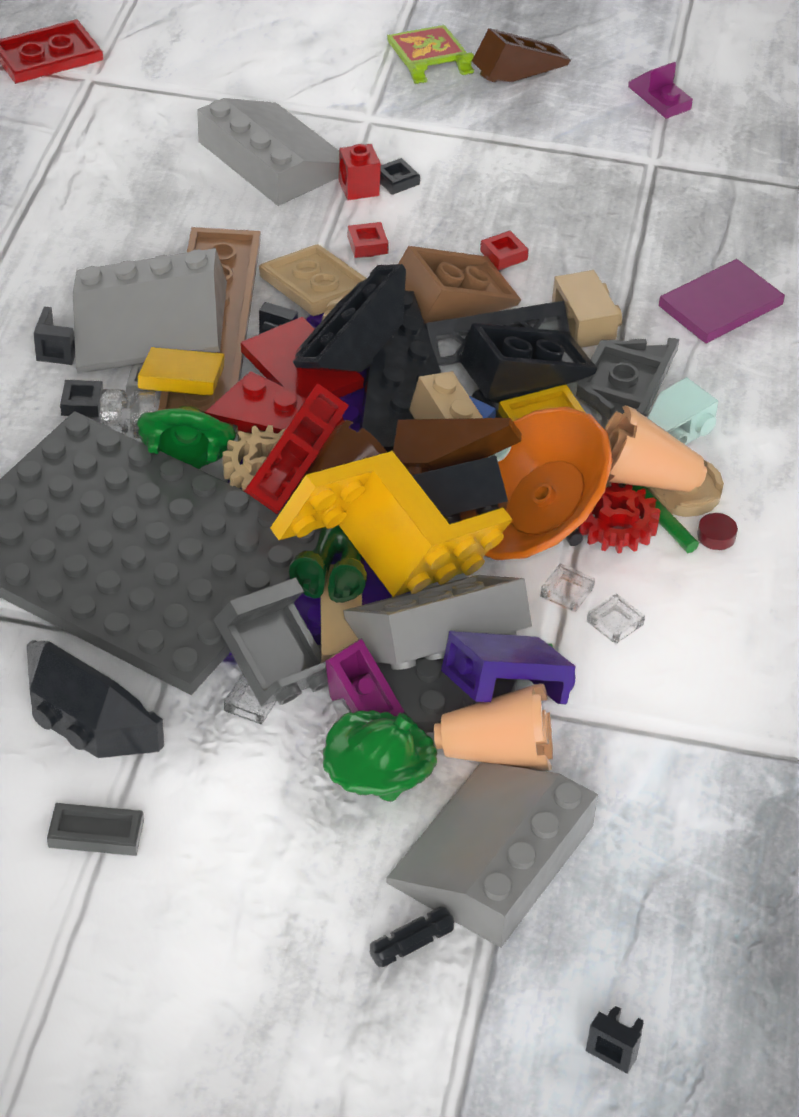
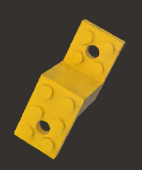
[270,451,513,597]

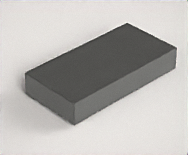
[47,803,144,856]

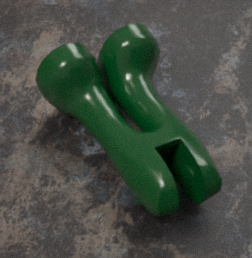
[289,525,367,603]

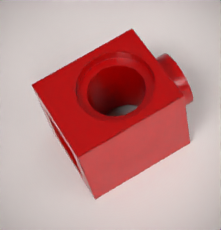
[339,143,381,201]

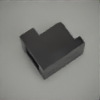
[33,306,75,365]

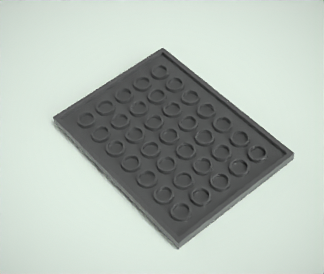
[0,411,322,695]

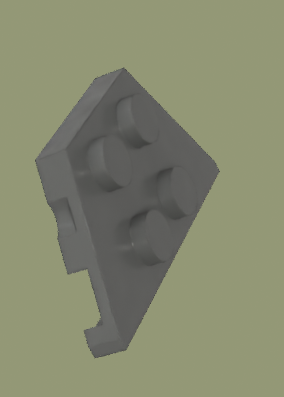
[576,338,680,420]
[376,657,518,733]

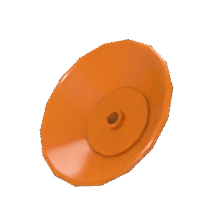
[485,406,613,560]

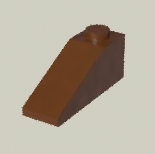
[471,28,571,82]
[393,418,522,475]

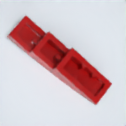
[244,383,349,514]

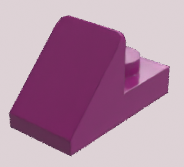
[628,62,693,119]
[325,638,404,716]

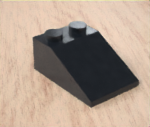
[460,323,597,403]

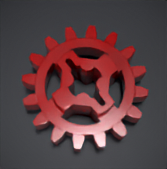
[578,482,660,553]

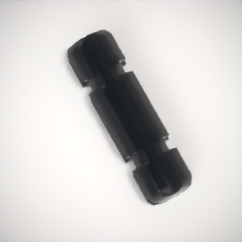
[369,907,454,967]

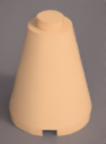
[605,405,707,492]
[434,684,553,771]

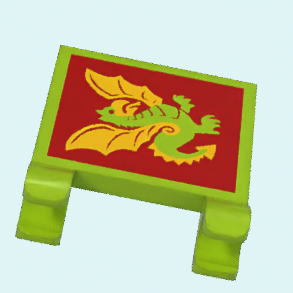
[387,25,474,84]

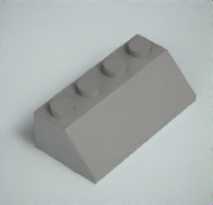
[343,575,532,670]

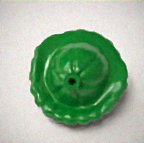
[137,406,236,469]
[323,710,437,802]

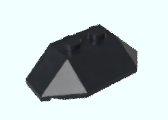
[293,264,406,372]
[26,640,164,758]

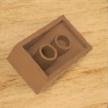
[398,246,521,324]

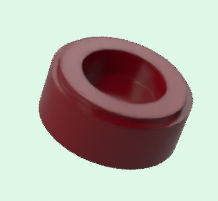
[697,513,738,550]

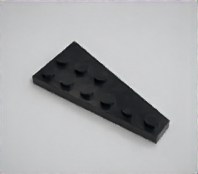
[359,291,441,452]

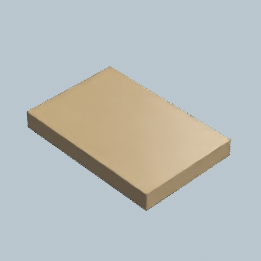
[259,244,367,317]

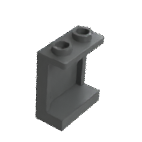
[213,578,328,707]

